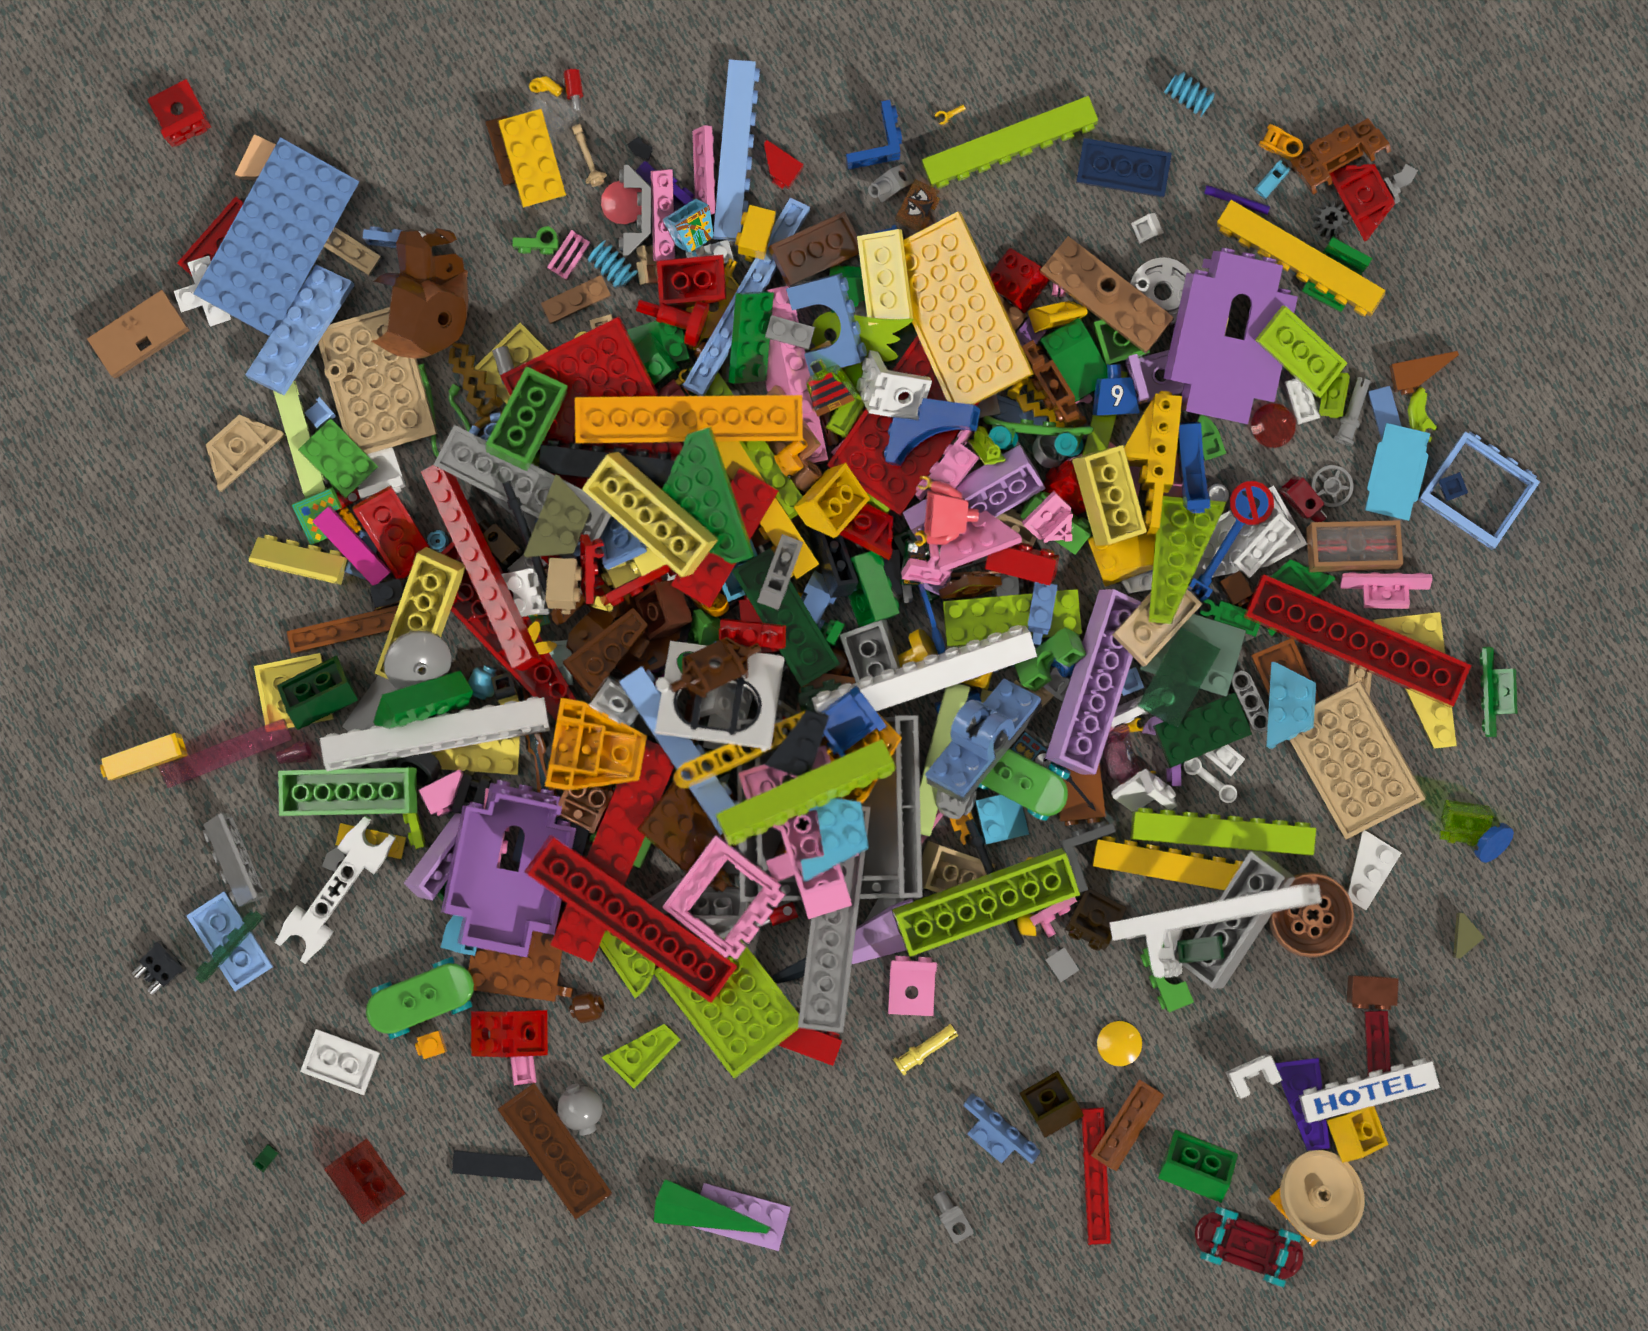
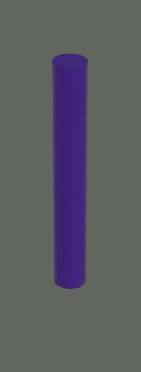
[1204,185,1270,215]

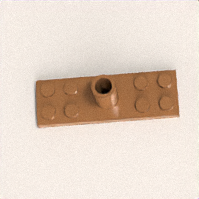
[1040,236,1174,354]

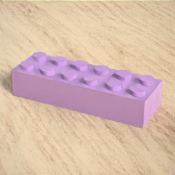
[903,445,1046,555]

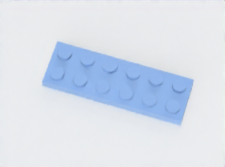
[245,265,354,395]

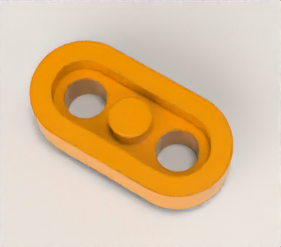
[691,592,729,616]

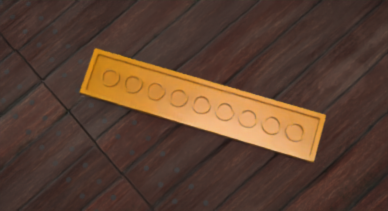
[575,395,803,443]

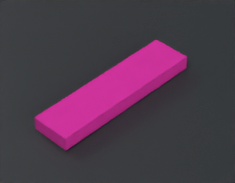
[312,505,391,586]

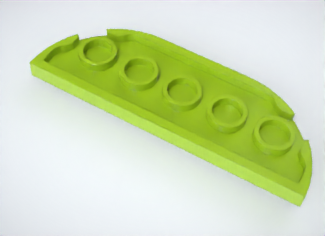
[600,930,656,998]

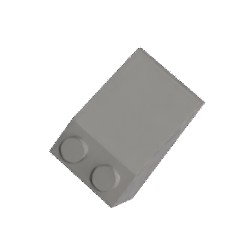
[840,620,900,683]

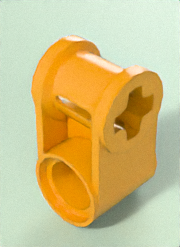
[1258,124,1303,161]

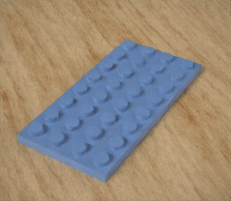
[193,137,359,337]

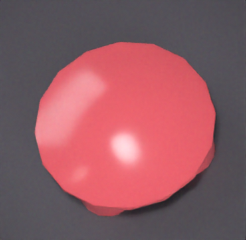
[601,181,642,224]

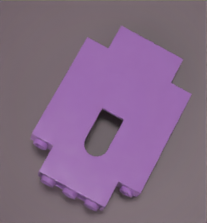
[1163,248,1298,424]
[441,780,576,957]

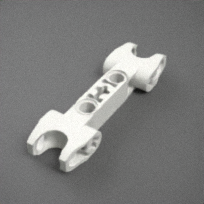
[275,816,396,964]

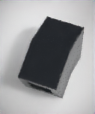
[627,136,653,162]

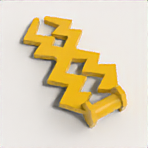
[1007,377,1068,428]

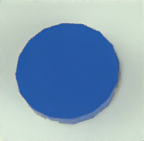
[1475,823,1514,863]

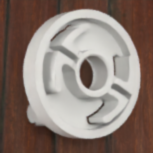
[1130,258,1191,325]

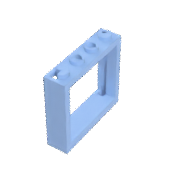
[1418,431,1540,550]

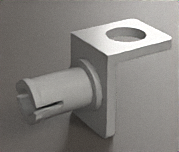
[868,164,914,202]
[933,1191,974,1244]

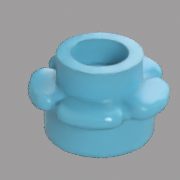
[427,530,449,552]

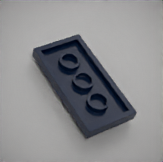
[1076,138,1172,198]

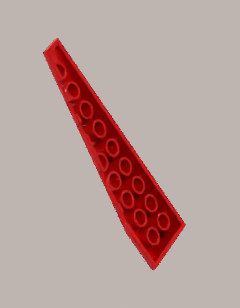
[441,542,577,722]

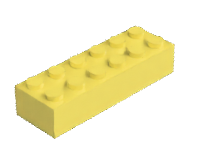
[582,452,718,577]
[375,547,466,679]

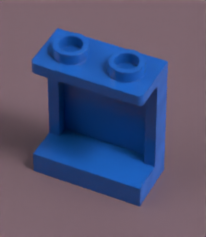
[821,685,886,757]

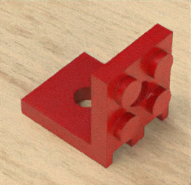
[147,79,212,147]
[471,1010,548,1057]

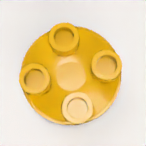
[1097,1021,1142,1066]

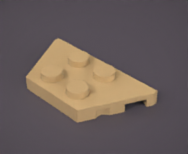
[206,415,285,492]

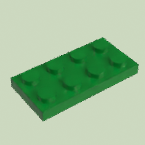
[728,291,774,384]

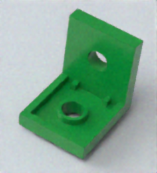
[1302,237,1372,313]

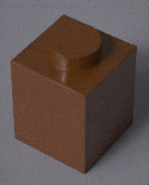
[1219,571,1253,607]

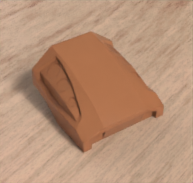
[556,785,614,834]

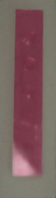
[160,719,292,788]

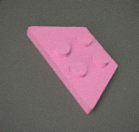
[938,511,1022,573]

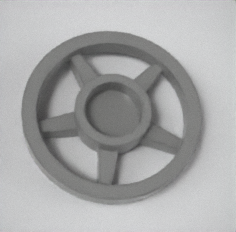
[1311,465,1353,507]

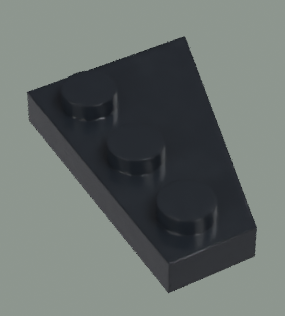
[765,708,830,777]

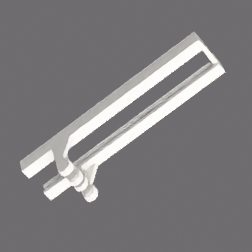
[1110,885,1322,978]

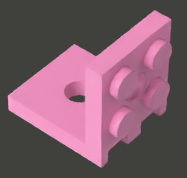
[888,956,937,1016]

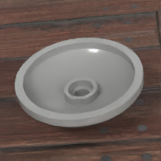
[384,631,451,689]

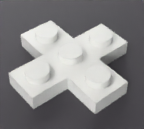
[174,256,231,326]

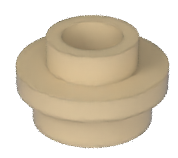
[325,359,347,382]

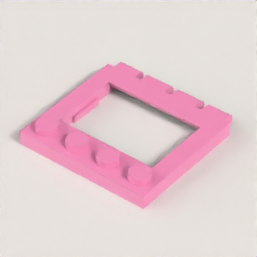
[662,835,785,959]

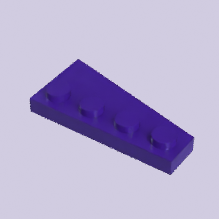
[1274,1058,1330,1151]

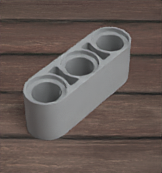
[1230,671,1268,733]

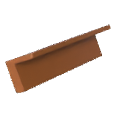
[1091,1079,1164,1171]

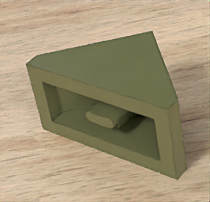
[1453,913,1485,958]

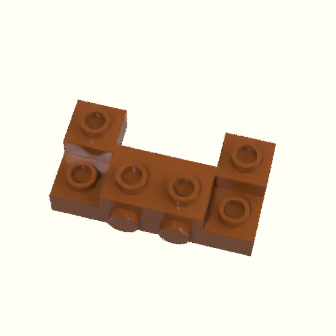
[1291,118,1391,194]
[1021,340,1087,428]

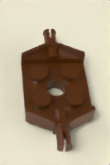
[669,637,761,698]

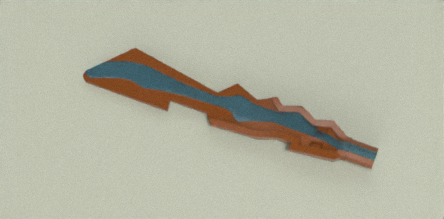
[518,688,557,796]

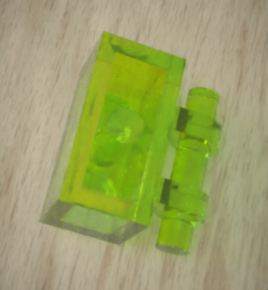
[1439,800,1493,847]

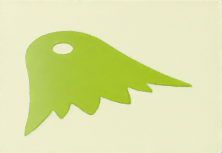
[811,311,914,395]

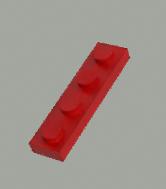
[600,564,677,607]

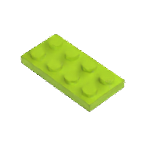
[1255,305,1347,398]

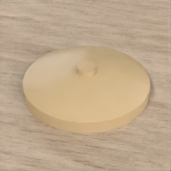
[1280,1150,1365,1241]

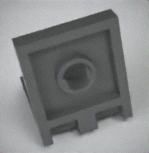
[1059,821,1116,892]

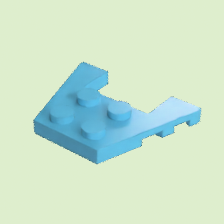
[801,798,869,881]

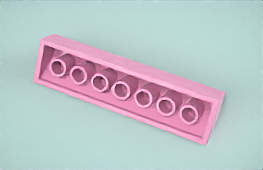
[765,286,828,465]

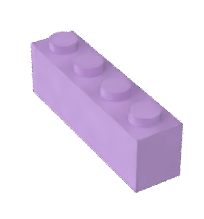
[404,813,461,900]

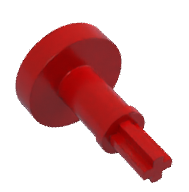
[636,300,709,347]

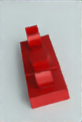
[580,534,604,604]
[719,619,786,649]

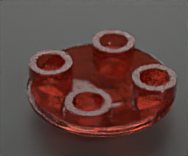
[1251,403,1296,448]

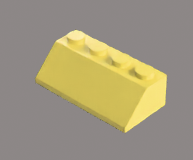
[1072,445,1147,546]
[249,535,348,585]

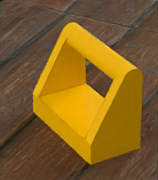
[1028,301,1087,333]

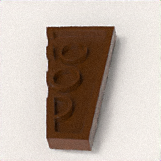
[563,608,648,698]

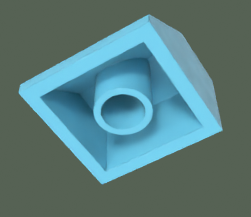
[975,795,1029,845]

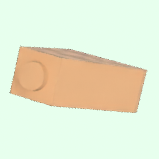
[235,134,276,180]

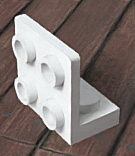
[699,683,753,724]

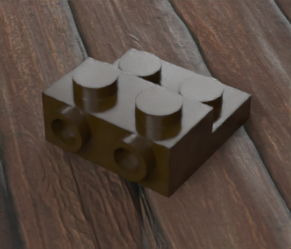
[1065,887,1127,951]

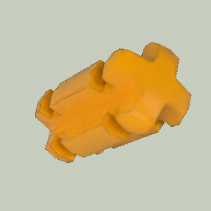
[338,508,362,533]

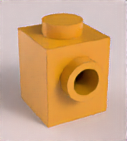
[415,1030,447,1059]

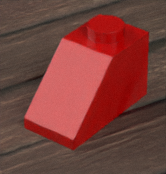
[764,140,804,190]

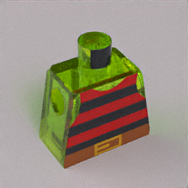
[806,358,859,416]

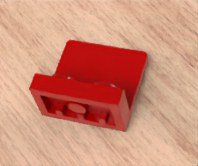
[989,248,1050,314]

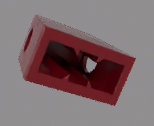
[1278,476,1327,522]

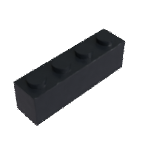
[805,524,858,598]

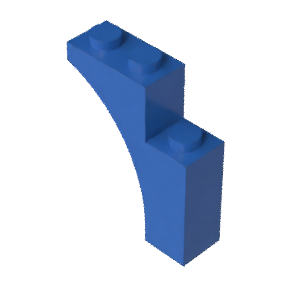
[884,398,980,466]
[1178,422,1210,513]

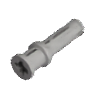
[1334,377,1371,446]

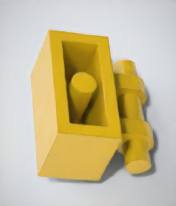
[735,205,776,262]

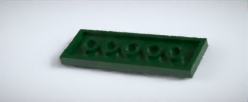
[732,548,840,687]

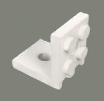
[856,350,932,420]
[490,568,553,622]

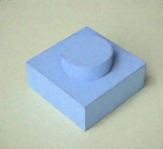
[1122,667,1144,696]

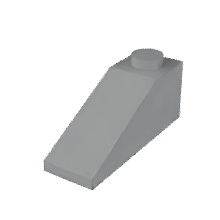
[757,534,803,610]

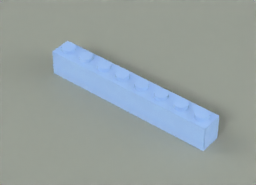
[713,59,760,241]
[619,667,739,835]

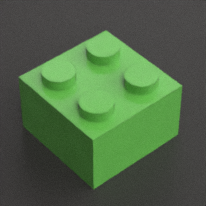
[1093,320,1150,366]

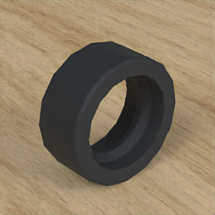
[397,753,441,787]

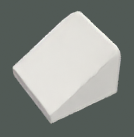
[1131,213,1164,243]

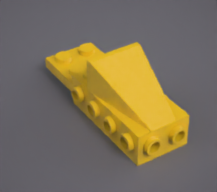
[1124,391,1182,536]

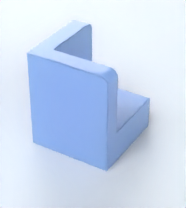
[305,397,336,430]

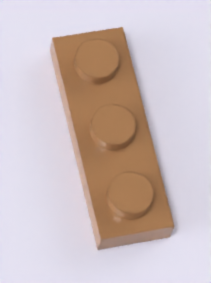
[541,275,611,324]

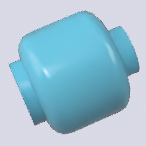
[468,665,500,700]

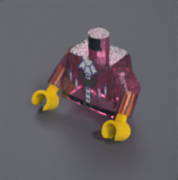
[1103,718,1156,785]

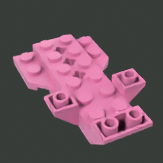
[738,745,859,919]

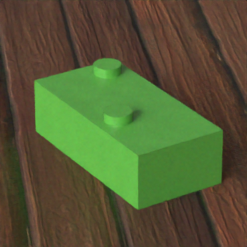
[486,366,567,471]

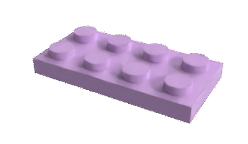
[693,1183,791,1251]

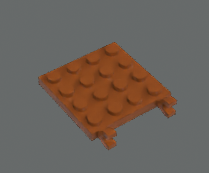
[468,911,573,1002]

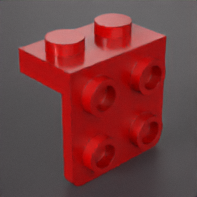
[1042,460,1086,516]

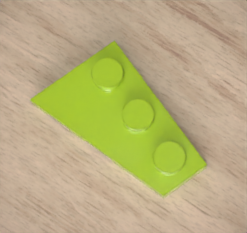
[601,1024,681,1089]

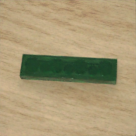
[195,910,265,984]

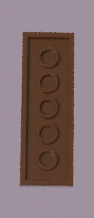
[497,1083,613,1220]

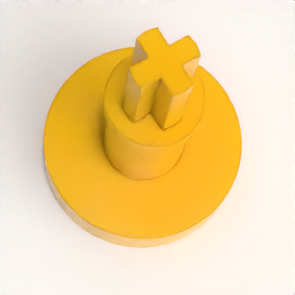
[898,628,938,668]

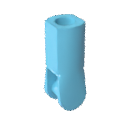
[1254,159,1292,199]

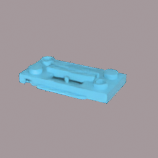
[1364,423,1430,521]

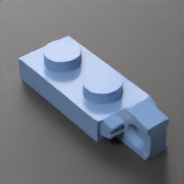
[1027,582,1057,645]

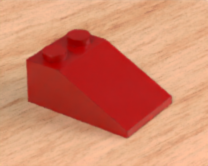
[657,255,726,309]

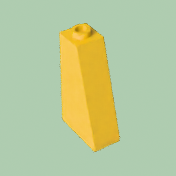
[100,733,188,781]

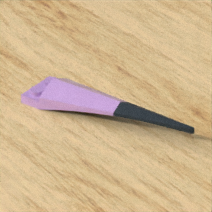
[770,898,914,984]

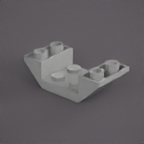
[619,165,652,255]

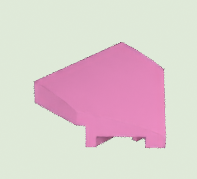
[1022,491,1073,543]

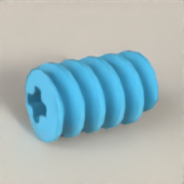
[1164,72,1215,117]
[588,240,638,288]

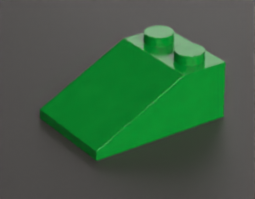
[1040,318,1108,402]
[627,321,690,365]

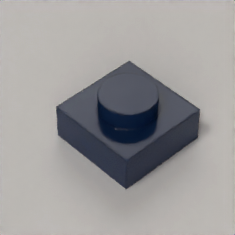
[1438,472,1468,502]

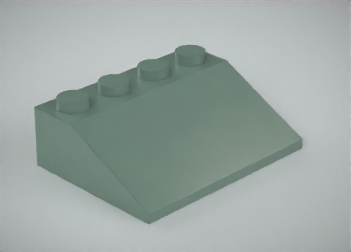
[1140,614,1246,696]

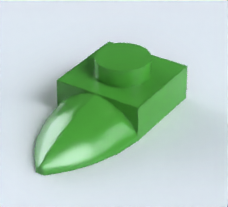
[1198,415,1226,461]

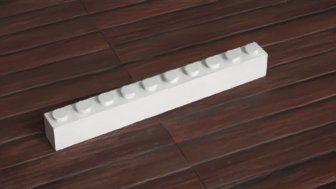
[812,625,1037,712]
[320,697,550,771]

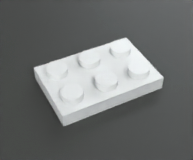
[300,1029,380,1095]

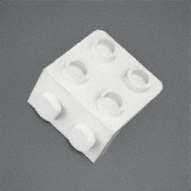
[358,447,406,500]
[1111,769,1177,811]

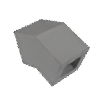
[1391,164,1418,189]
[322,847,346,871]

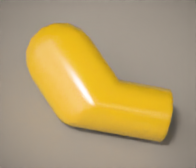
[529,76,563,97]

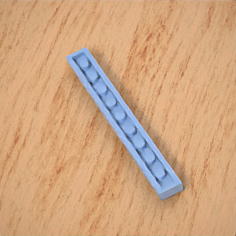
[683,198,810,396]

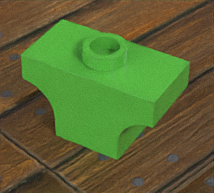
[687,609,720,646]

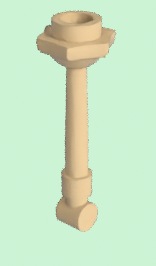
[572,124,607,187]

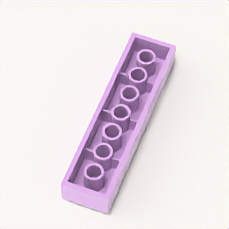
[1045,589,1141,774]

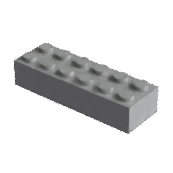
[1182,851,1296,989]

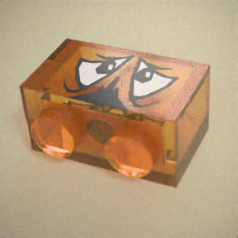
[895,179,941,233]

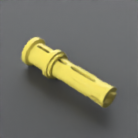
[893,1024,958,1076]

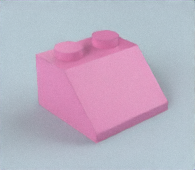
[419,770,464,817]

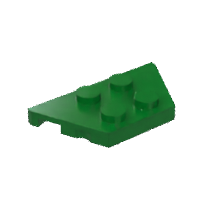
[1267,559,1335,637]

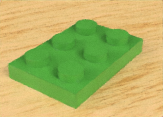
[298,419,378,499]

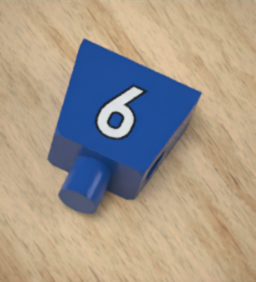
[1093,364,1139,415]

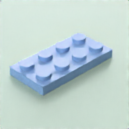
[186,891,274,991]

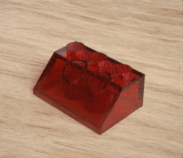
[324,1139,406,1224]

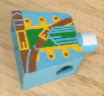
[663,199,713,257]

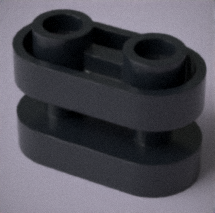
[452,770,492,814]

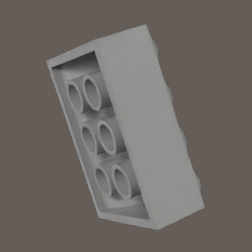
[203,813,266,907]

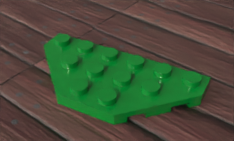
[662,427,754,564]

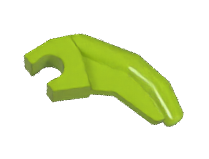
[1408,387,1436,442]

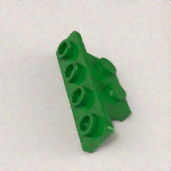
[1480,647,1518,737]

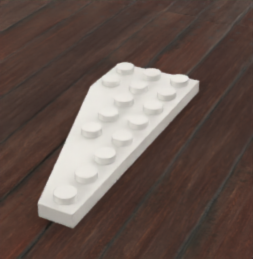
[1121,486,1307,594]

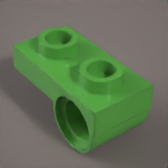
[512,226,559,255]

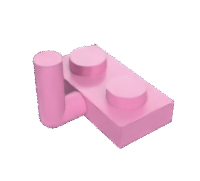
[901,544,952,586]
[1030,897,1077,938]

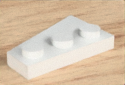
[1348,830,1401,910]

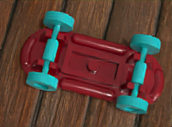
[1195,1206,1304,1287]

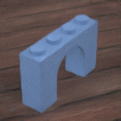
[786,273,867,375]

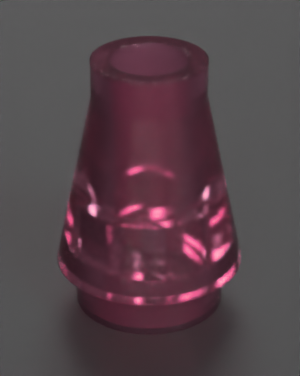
[276,741,312,764]

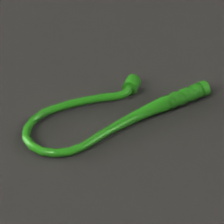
[418,364,471,457]

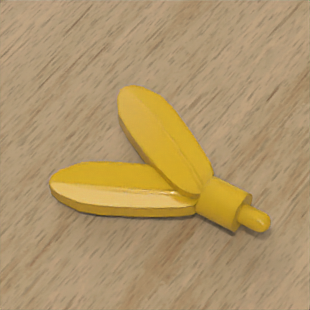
[528,621,557,655]

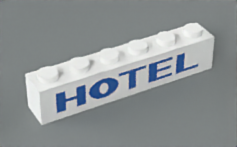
[1299,1058,1440,1123]

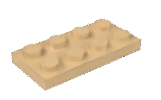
[1112,589,1202,667]

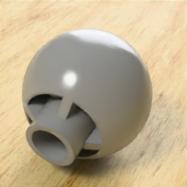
[557,1084,603,1136]

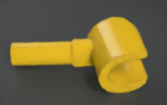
[935,105,965,125]

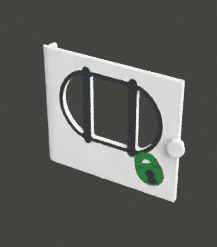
[655,641,784,751]

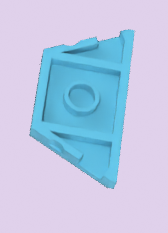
[1266,662,1316,749]

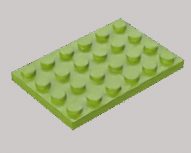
[654,938,800,1079]

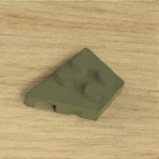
[524,475,591,558]

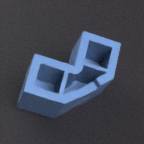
[801,571,837,630]

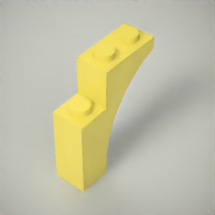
[600,547,666,588]

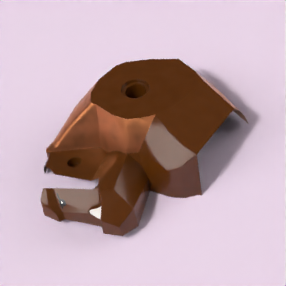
[371,228,469,359]

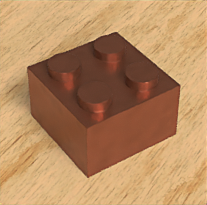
[634,579,692,640]
[1347,975,1399,1010]

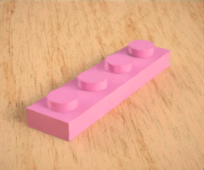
[693,125,716,215]

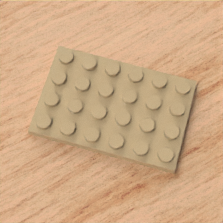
[318,307,438,454]
[1290,680,1426,839]

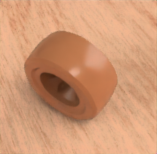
[1268,872,1354,958]

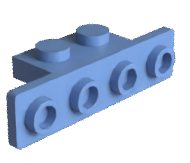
[963,1093,1040,1164]

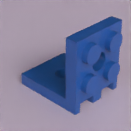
[846,100,902,170]

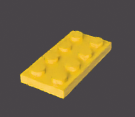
[498,109,566,208]

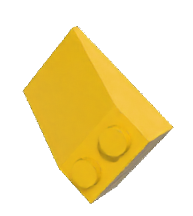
[1088,533,1156,587]

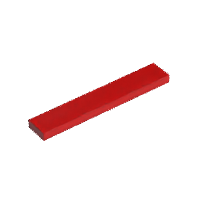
[1081,1107,1111,1245]

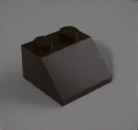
[1019,1071,1084,1138]

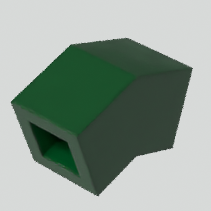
[253,1144,280,1173]

